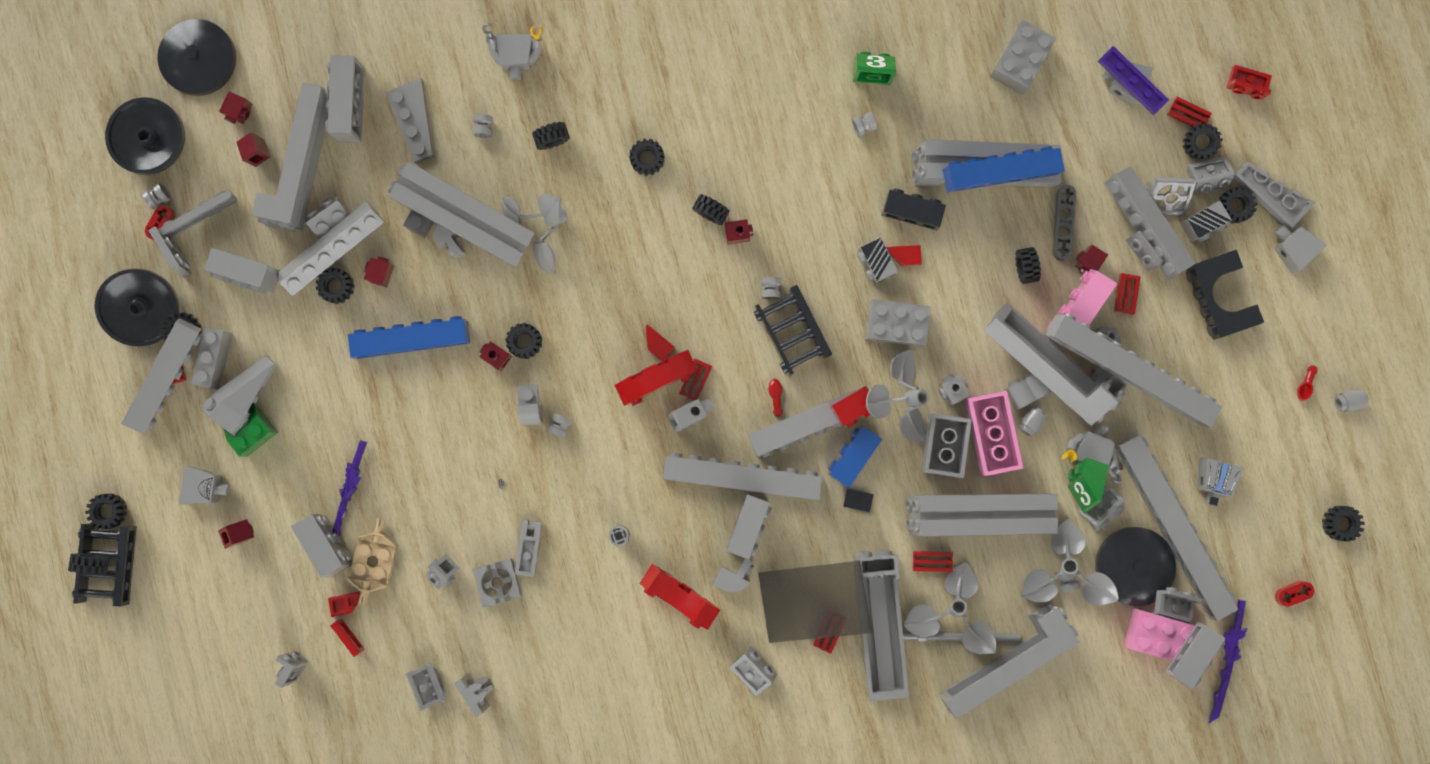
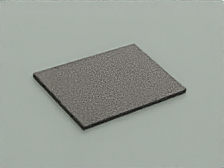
[758,560,872,643]

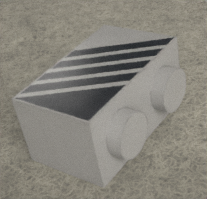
[1180,201,1232,243]
[857,237,898,284]

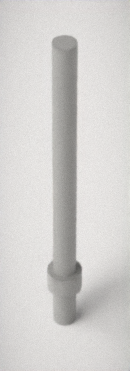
[903,632,1021,642]

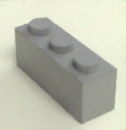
[191,327,232,389]
[1165,622,1225,689]

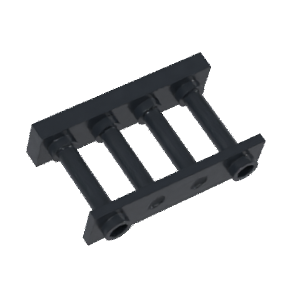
[753,285,832,376]
[72,523,137,607]

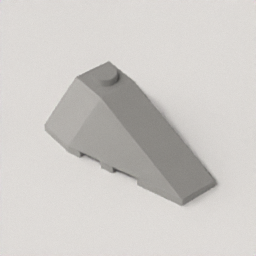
[202,355,276,436]

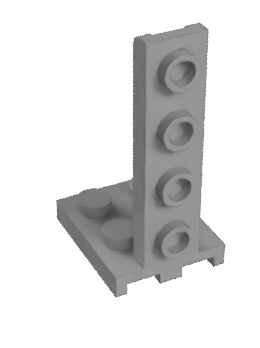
[148,190,236,278]

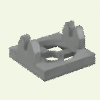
[1147,177,1196,215]
[473,558,522,607]
[455,673,494,717]

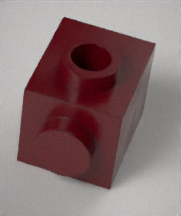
[219,91,253,124]
[236,132,270,167]
[724,219,753,245]
[1075,244,1108,275]
[364,256,394,288]
[480,341,512,372]
[218,519,254,549]

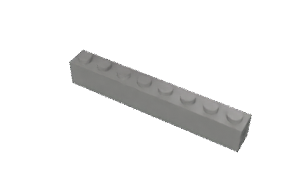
[663,452,822,500]

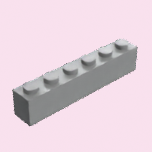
[1105,166,1196,280]
[276,201,384,296]
[121,318,202,434]
[748,389,863,459]

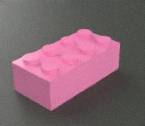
[1046,269,1118,330]
[964,391,1023,476]
[1123,608,1218,671]

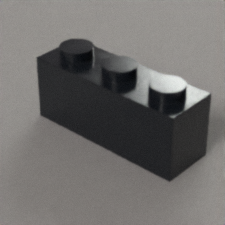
[881,188,946,231]

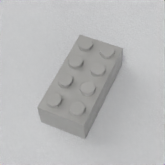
[325,56,365,143]

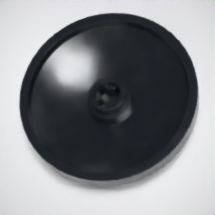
[157,19,236,96]
[105,97,185,175]
[94,268,180,347]
[1095,527,1176,606]

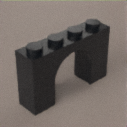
[1186,249,1264,340]

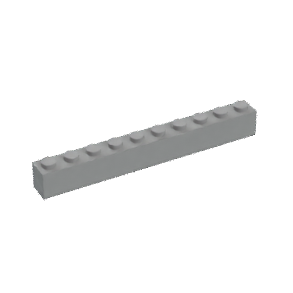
[1045,313,1222,428]
[1114,435,1238,621]

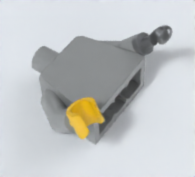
[482,23,544,80]
[1061,424,1121,483]

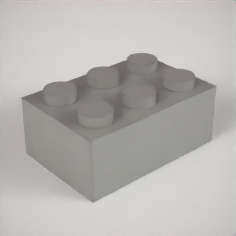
[990,20,1057,95]
[204,248,280,294]
[865,299,931,347]
[921,413,972,478]
[726,494,772,559]
[291,514,352,578]

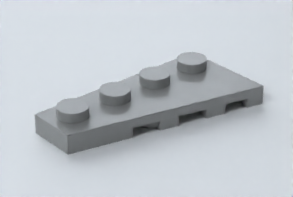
[386,78,434,164]
[1234,162,1316,230]

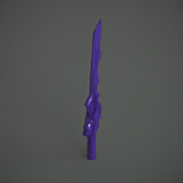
[332,440,367,537]
[1208,599,1248,723]

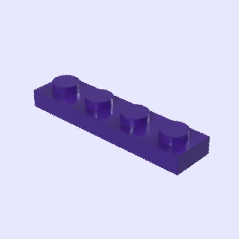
[1097,46,1169,115]

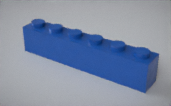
[943,146,1065,193]
[348,316,470,359]

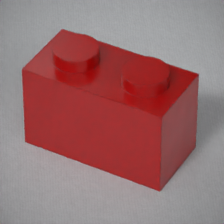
[830,386,871,428]

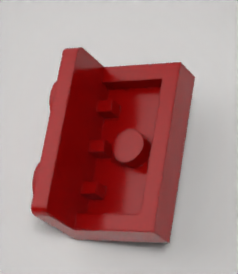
[1226,65,1272,100]

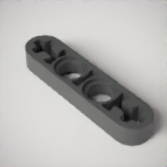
[1053,185,1076,261]

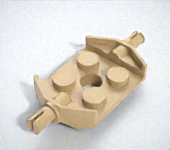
[346,519,397,606]

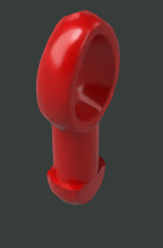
[1297,365,1318,401]
[768,379,783,417]

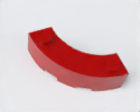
[614,350,698,406]
[639,564,720,630]

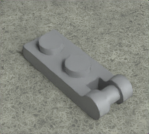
[515,519,543,577]

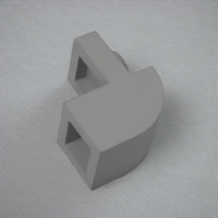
[434,224,466,259]
[517,384,543,426]
[713,558,754,593]

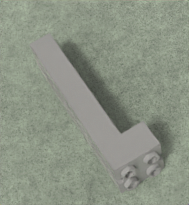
[252,83,329,232]
[912,139,1061,187]
[388,161,535,267]
[984,303,1127,426]
[906,494,1058,536]
[853,549,909,701]
[939,604,1080,719]

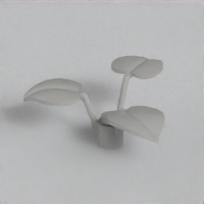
[502,194,568,274]
[866,350,928,442]
[1021,519,1119,606]
[904,563,996,654]

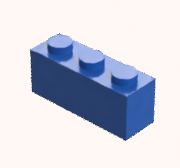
[828,426,882,488]

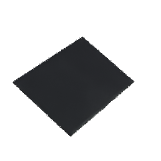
[843,488,874,512]

